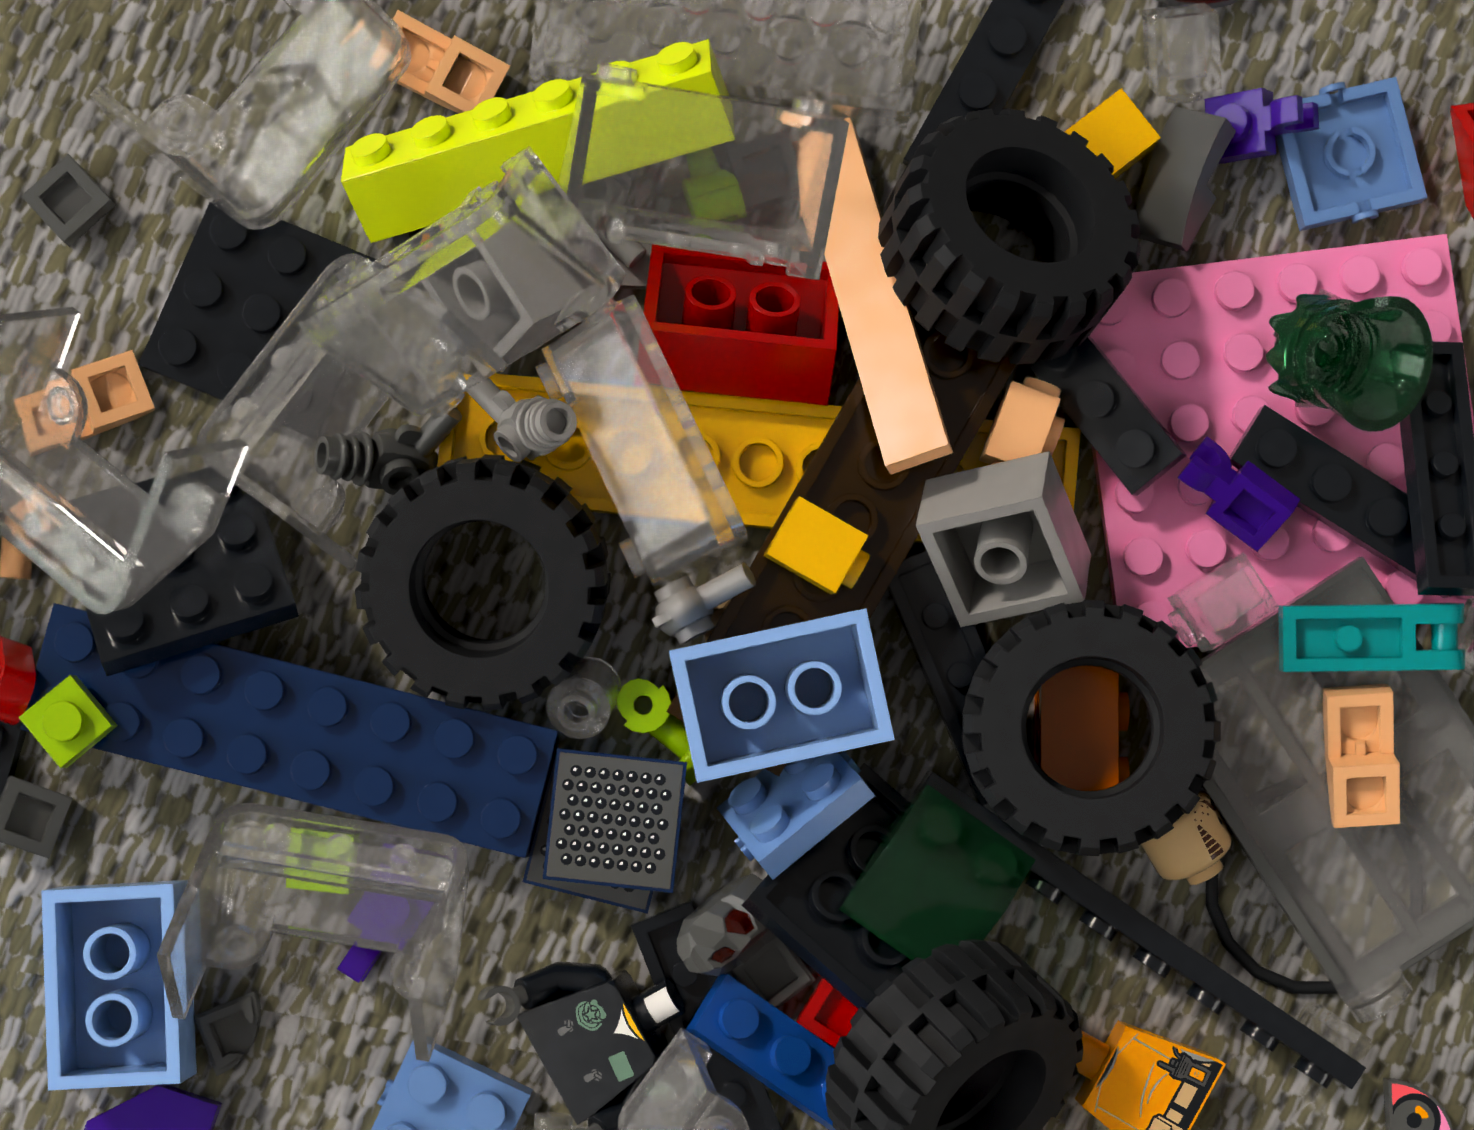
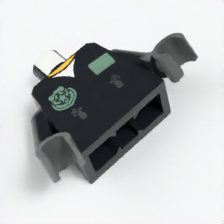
[478,961,686,1130]

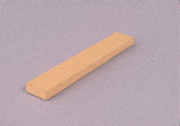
[791,117,953,475]

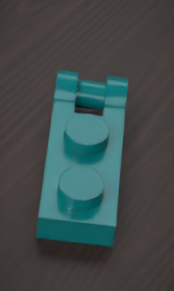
[1278,603,1465,672]

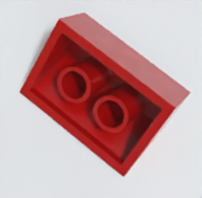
[637,243,839,406]

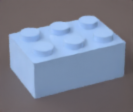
[668,608,895,783]
[41,880,197,1091]

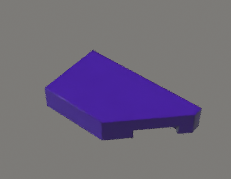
[84,1084,222,1130]

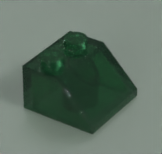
[839,784,1035,960]

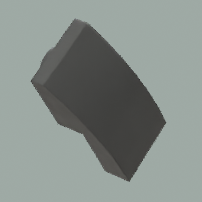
[1136,106,1236,252]

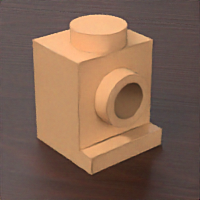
[979,377,1065,465]

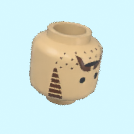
[1141,791,1232,885]

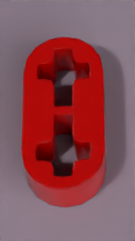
[0,635,36,726]

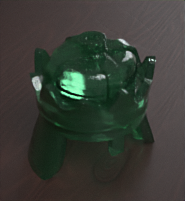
[1266,288,1433,432]

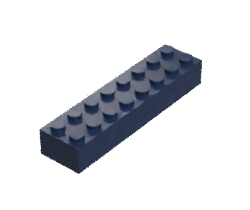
[19,603,562,858]

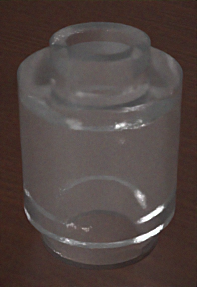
[546,657,621,739]

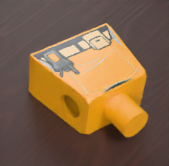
[1075,1020,1226,1130]

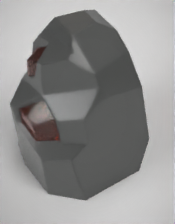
[677,874,776,976]

